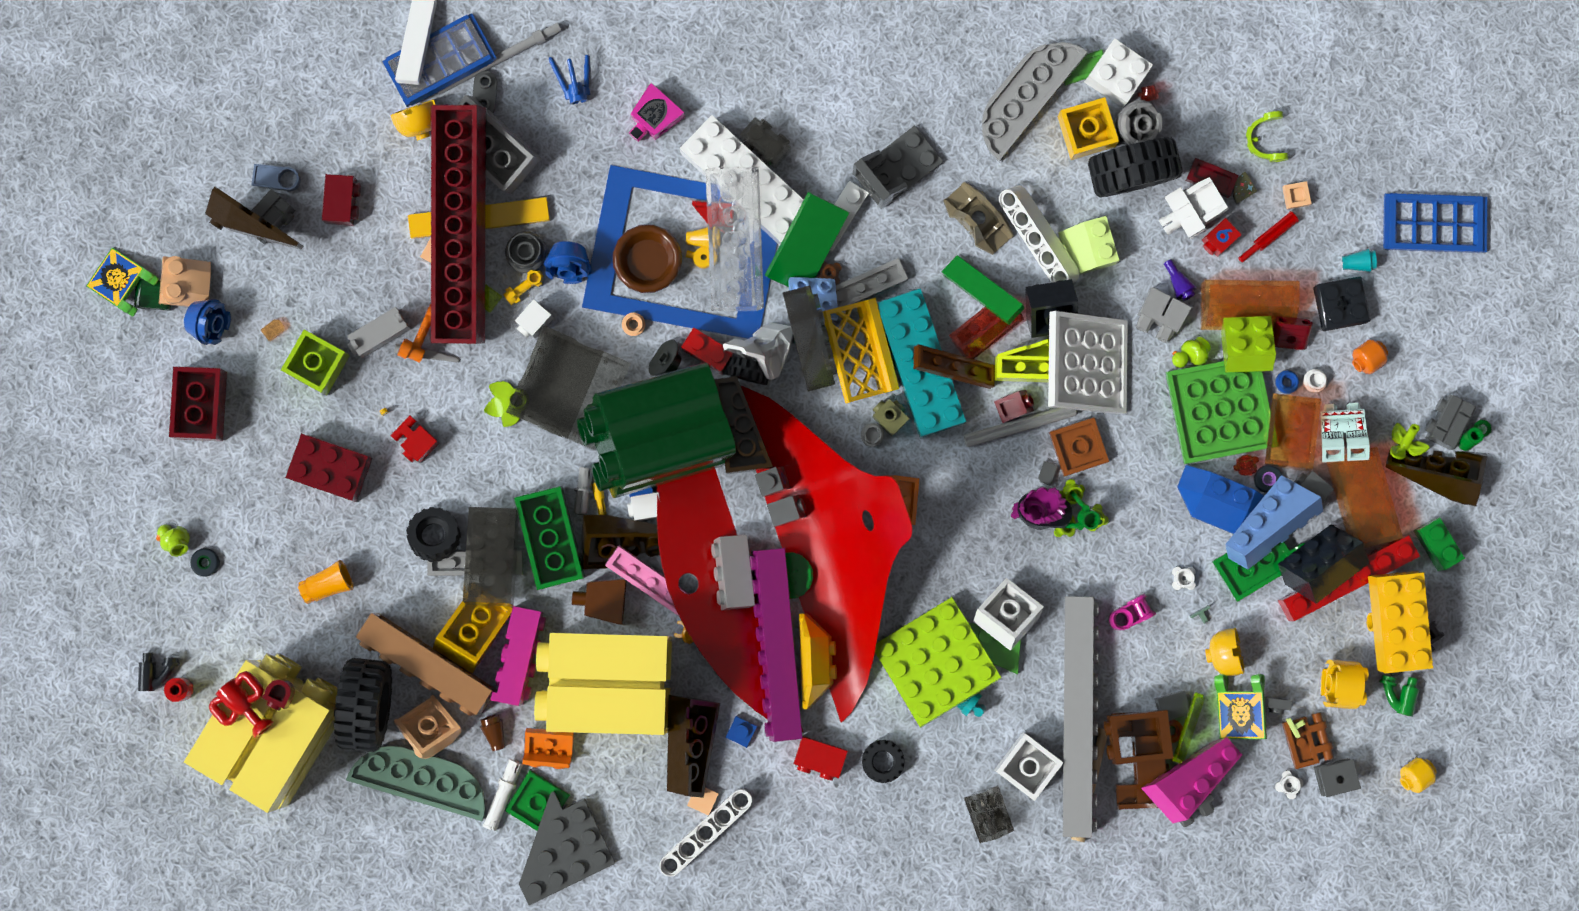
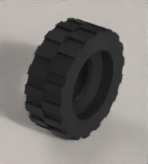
[406,507,461,562]

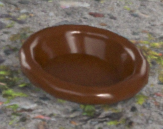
[613,224,682,293]

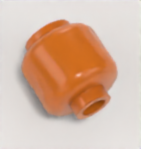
[1352,339,1389,374]

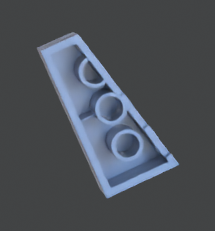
[1225,475,1323,570]

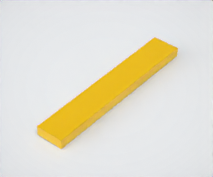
[408,197,550,239]

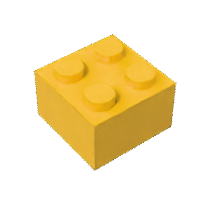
[1057,97,1119,160]

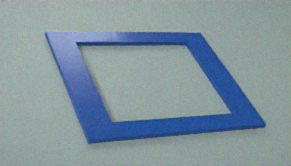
[582,165,777,339]

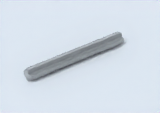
[964,408,1077,447]

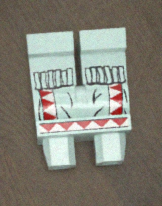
[1321,403,1370,462]

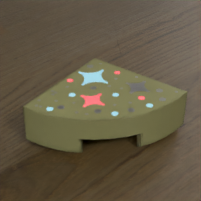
[1233,172,1257,204]

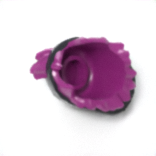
[1011,487,1072,530]

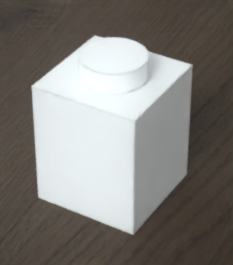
[515,299,554,339]
[627,492,660,521]

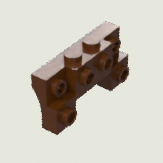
[1111,712,1170,810]

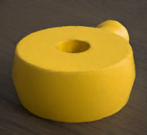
[685,247,715,269]

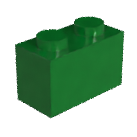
[1413,518,1465,571]

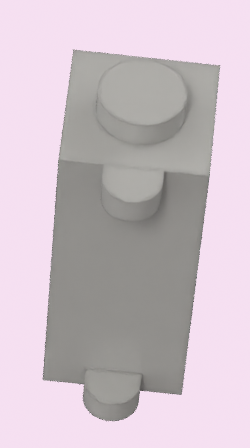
[347,307,411,358]

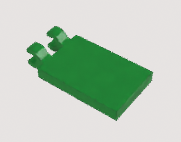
[1212,530,1305,602]

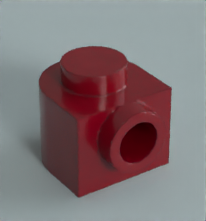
[262,679,295,711]

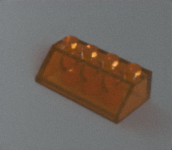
[1201,280,1300,330]

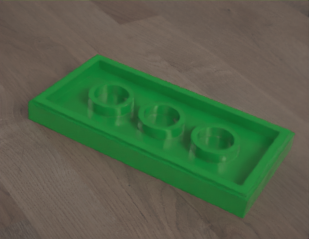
[765,192,849,287]

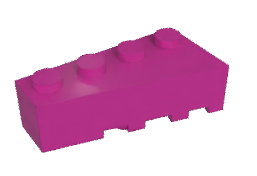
[490,606,546,706]
[1141,737,1243,824]

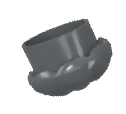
[505,231,547,273]

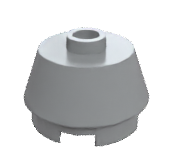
[1115,100,1162,145]

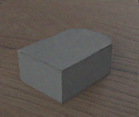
[1038,461,1057,485]

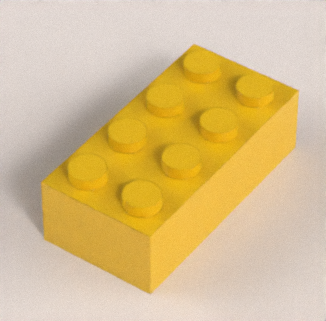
[1368,571,1433,673]

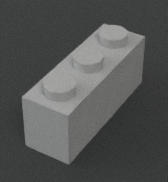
[711,535,755,610]

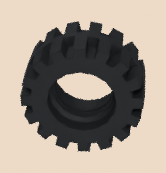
[727,356,769,385]
[862,740,905,783]

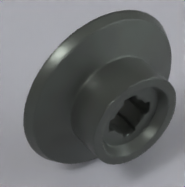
[649,340,681,376]

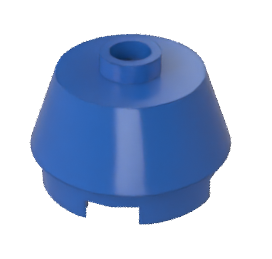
[544,241,591,284]
[184,299,231,345]

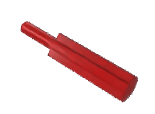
[1238,211,1299,262]

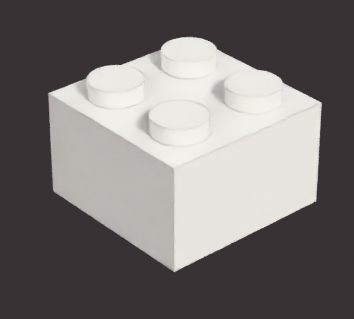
[1084,38,1153,108]
[973,578,1044,651]
[994,732,1063,801]

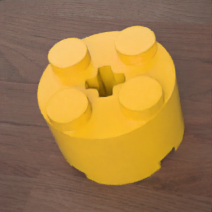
[1321,660,1369,709]

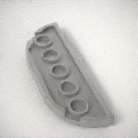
[982,42,1087,162]

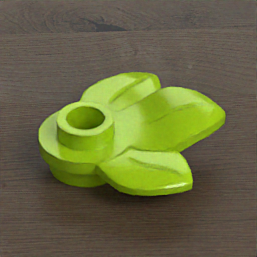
[484,381,530,427]

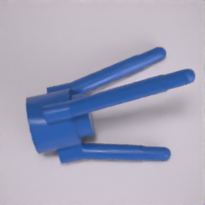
[549,55,591,105]

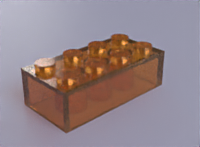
[1326,447,1403,548]

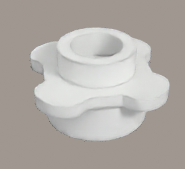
[1172,567,1196,590]
[1275,771,1303,799]

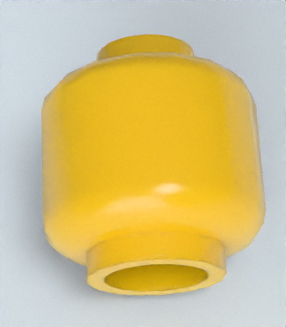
[1400,757,1437,793]

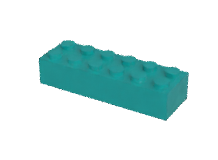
[877,288,966,439]

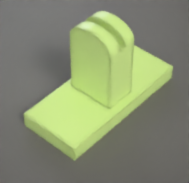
[1286,718,1305,738]

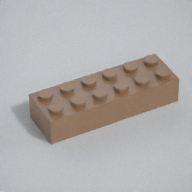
[356,613,497,716]

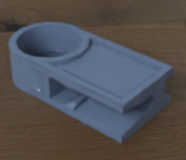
[251,164,301,192]

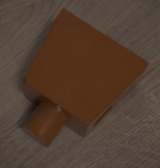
[572,579,627,625]

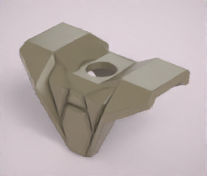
[943,182,1014,255]

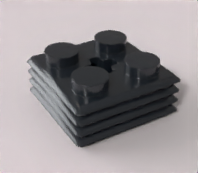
[1313,276,1371,331]

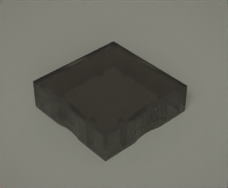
[506,326,631,450]

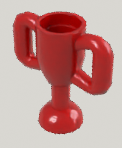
[209,671,274,739]

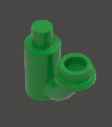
[1458,420,1492,451]
[1379,675,1419,717]

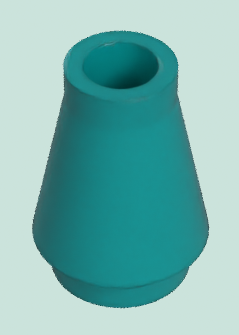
[1342,249,1377,272]

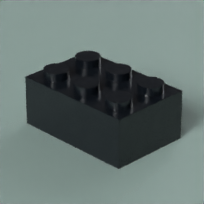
[1278,524,1369,603]

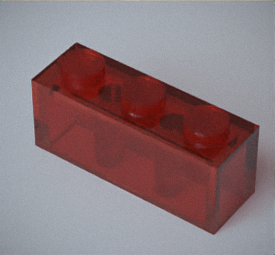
[949,307,1024,359]

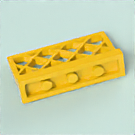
[822,298,899,403]

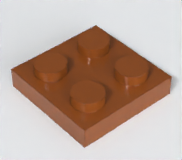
[1049,418,1109,477]

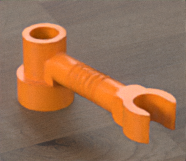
[397,304,431,363]

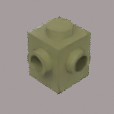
[872,399,909,437]

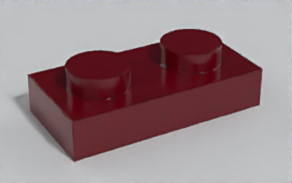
[1185,158,1239,198]

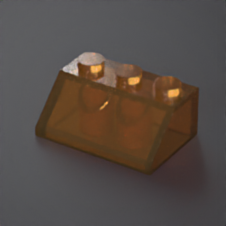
[1265,393,1321,472]

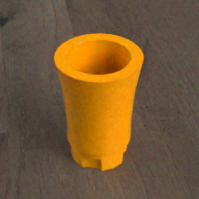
[298,560,354,604]

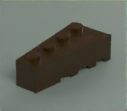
[714,376,773,474]
[667,695,720,798]

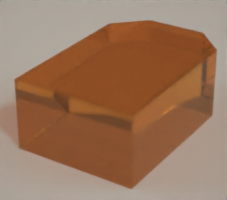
[261,319,285,341]

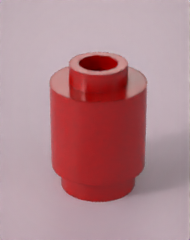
[164,678,194,702]

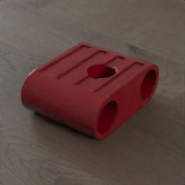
[1273,316,1313,350]

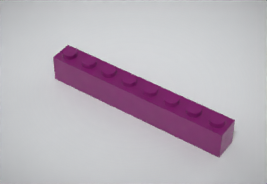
[749,548,802,742]

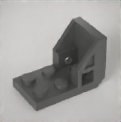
[853,125,943,209]

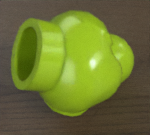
[1172,337,1211,368]
[156,524,190,557]

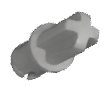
[573,467,593,515]

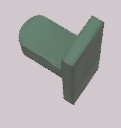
[1190,605,1210,624]

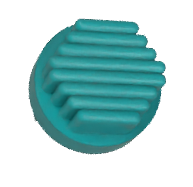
[956,693,986,717]

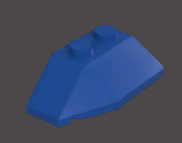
[1177,465,1265,534]

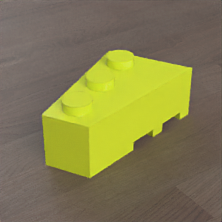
[995,339,1049,383]

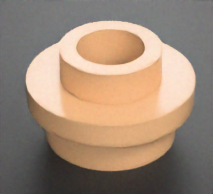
[622,313,645,336]

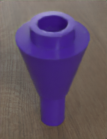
[1164,259,1197,301]

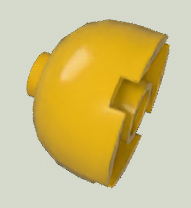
[390,99,436,141]
[1205,628,1245,676]

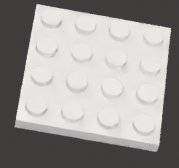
[1048,311,1128,414]

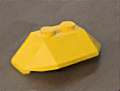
[799,613,837,709]

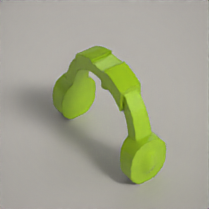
[1246,111,1289,162]

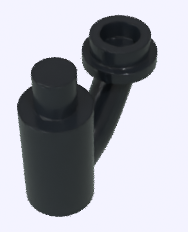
[138,653,180,691]

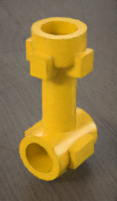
[503,270,544,305]

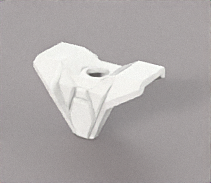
[723,323,794,380]

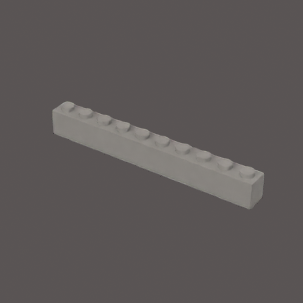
[1063,596,1099,838]

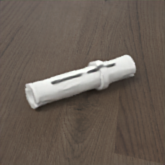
[482,759,523,831]

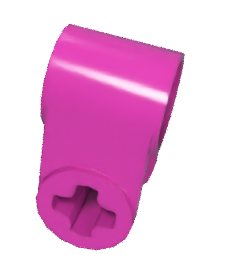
[1108,593,1156,631]

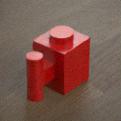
[390,415,440,463]

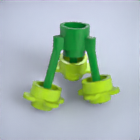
[1054,479,1109,537]

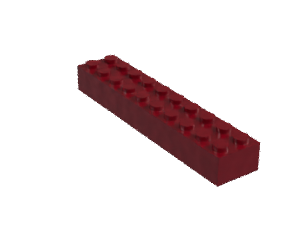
[431,105,486,344]

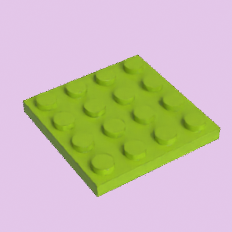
[875,597,1002,728]

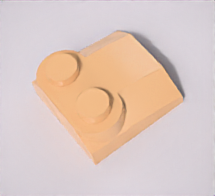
[159,256,211,307]
[394,695,461,759]

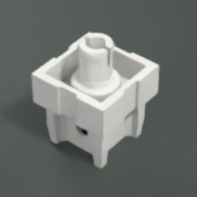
[1159,177,1229,239]

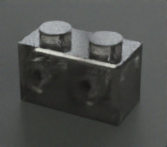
[740,117,791,169]
[964,785,1014,843]

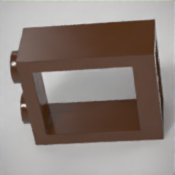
[1104,709,1173,765]

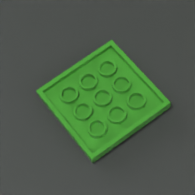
[1165,361,1278,464]

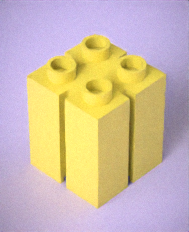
[534,633,672,735]
[184,653,338,813]

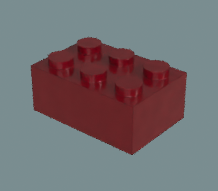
[169,366,227,441]
[285,433,373,502]

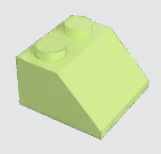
[1058,216,1119,275]

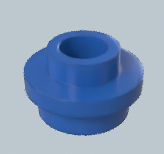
[1275,370,1299,394]

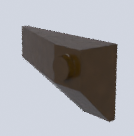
[205,186,304,250]
[1385,450,1487,506]
[581,515,660,569]

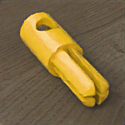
[592,483,607,515]

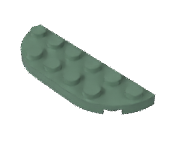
[346,746,486,821]

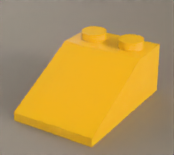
[432,584,513,674]

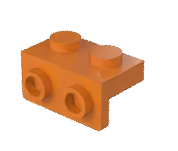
[522,728,574,769]

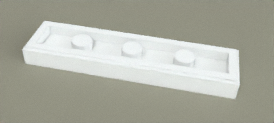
[395,0,437,85]

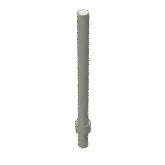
[437,23,562,95]

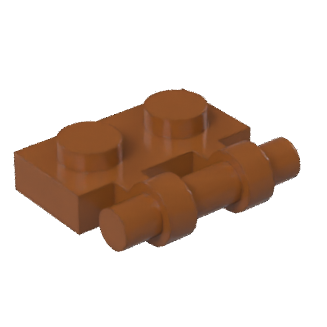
[1282,712,1334,769]

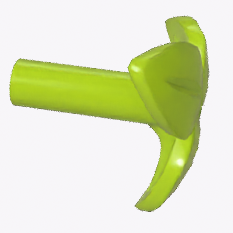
[1390,423,1430,459]

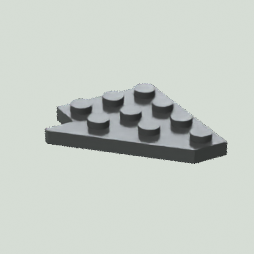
[519,791,615,906]

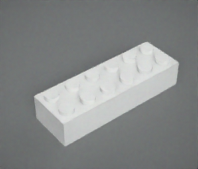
[680,115,804,246]

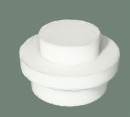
[1303,369,1327,393]

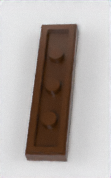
[913,344,995,389]

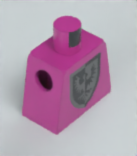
[629,83,685,142]

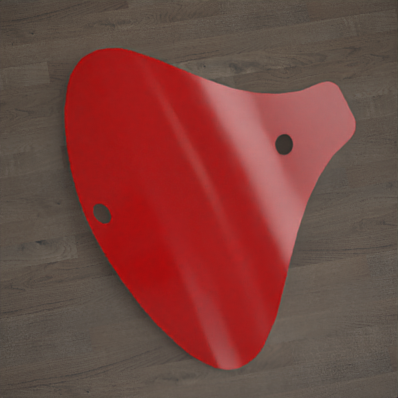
[657,386,912,732]

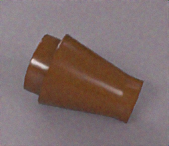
[480,714,506,751]

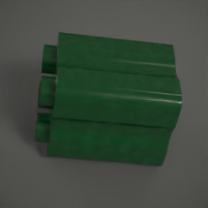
[577,362,736,498]

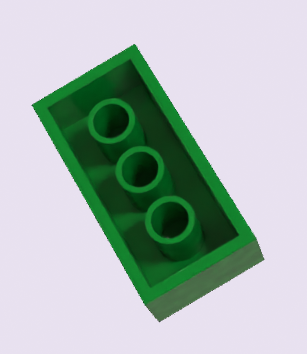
[514,486,585,590]

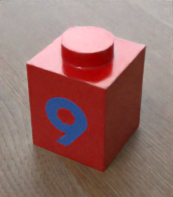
[1202,218,1242,257]

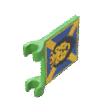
[86,248,159,317]
[1214,674,1267,739]

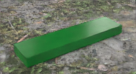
[941,255,1025,325]

